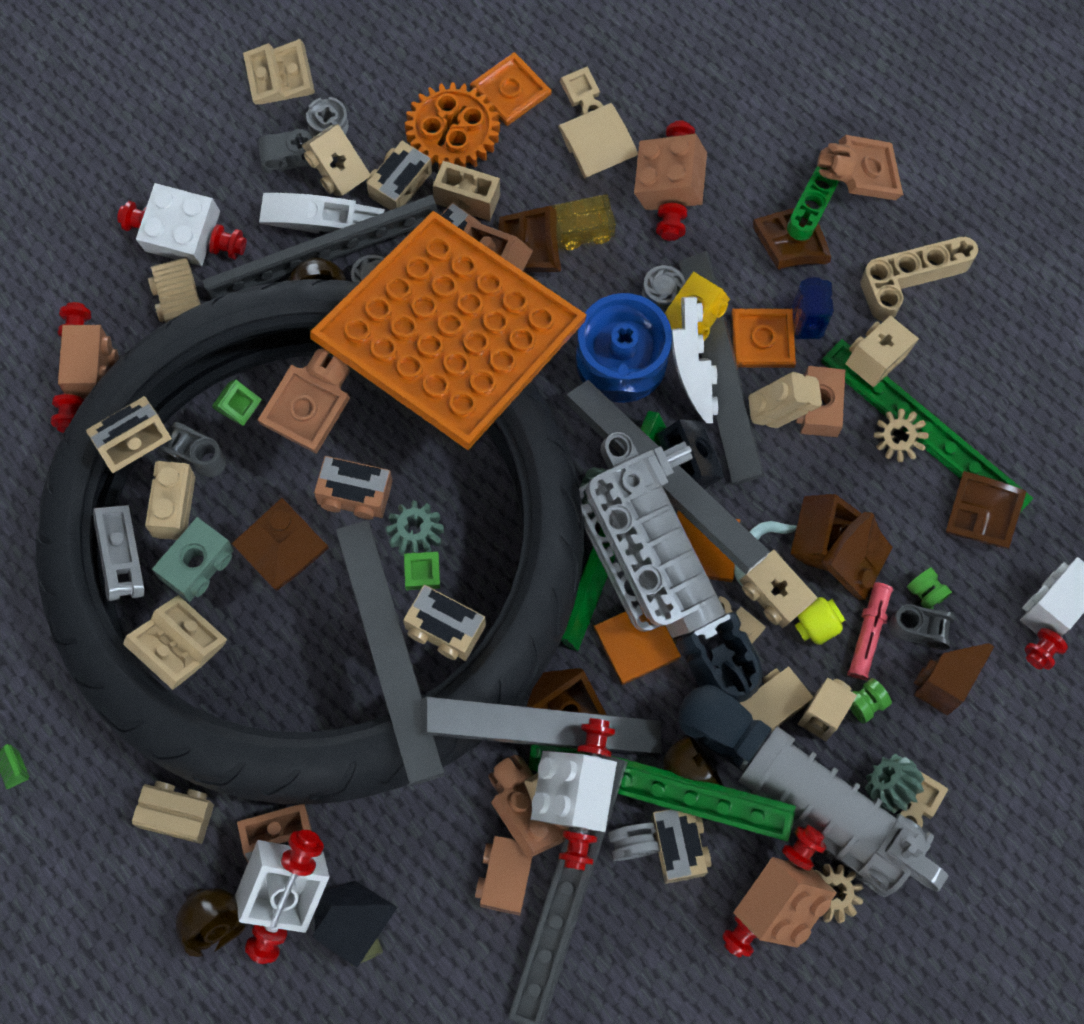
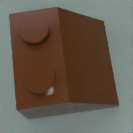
[790,494,862,571]
[913,643,995,715]

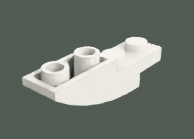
[259,193,384,234]
[671,296,718,423]

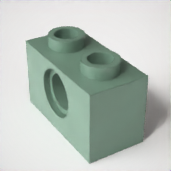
[152,517,234,603]

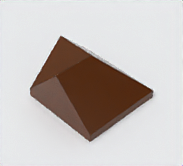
[527,668,607,715]

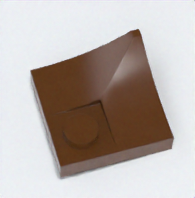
[753,204,831,269]
[498,205,561,273]
[946,471,1027,550]
[231,498,329,591]
[821,512,893,600]

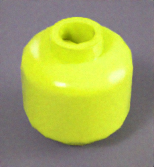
[795,597,846,645]

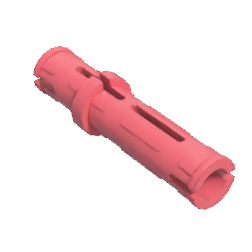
[847,582,893,680]

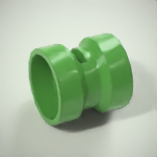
[907,567,952,609]
[849,678,892,724]

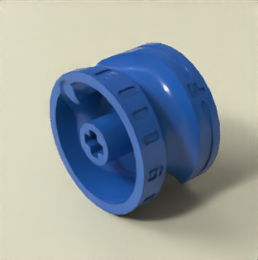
[576,293,672,403]

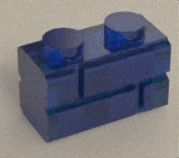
[791,277,834,339]

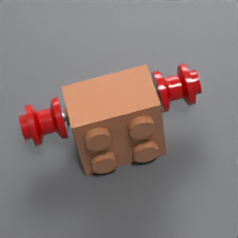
[634,120,707,241]
[51,302,119,433]
[722,825,837,957]

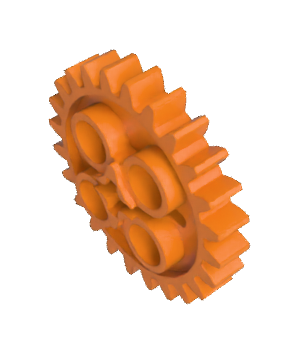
[405,82,500,169]

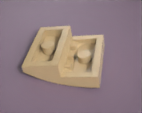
[243,39,315,105]
[558,103,638,179]
[123,595,227,690]

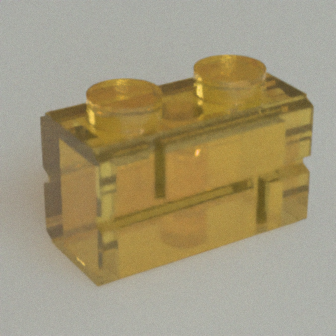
[552,194,616,250]

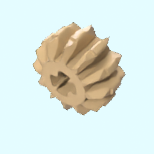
[874,409,929,462]
[815,864,863,923]

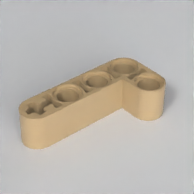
[861,237,978,322]

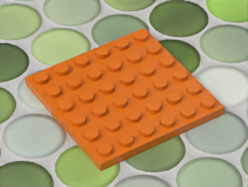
[310,211,586,450]

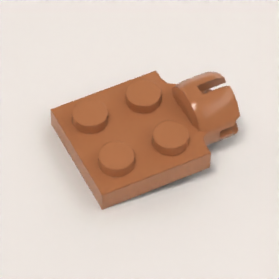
[817,135,903,200]
[258,349,350,454]
[488,755,569,859]

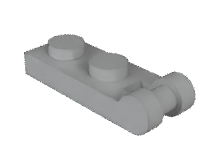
[93,505,144,601]

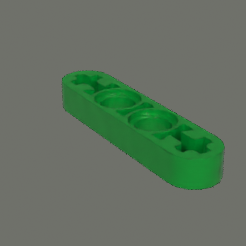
[787,166,840,241]

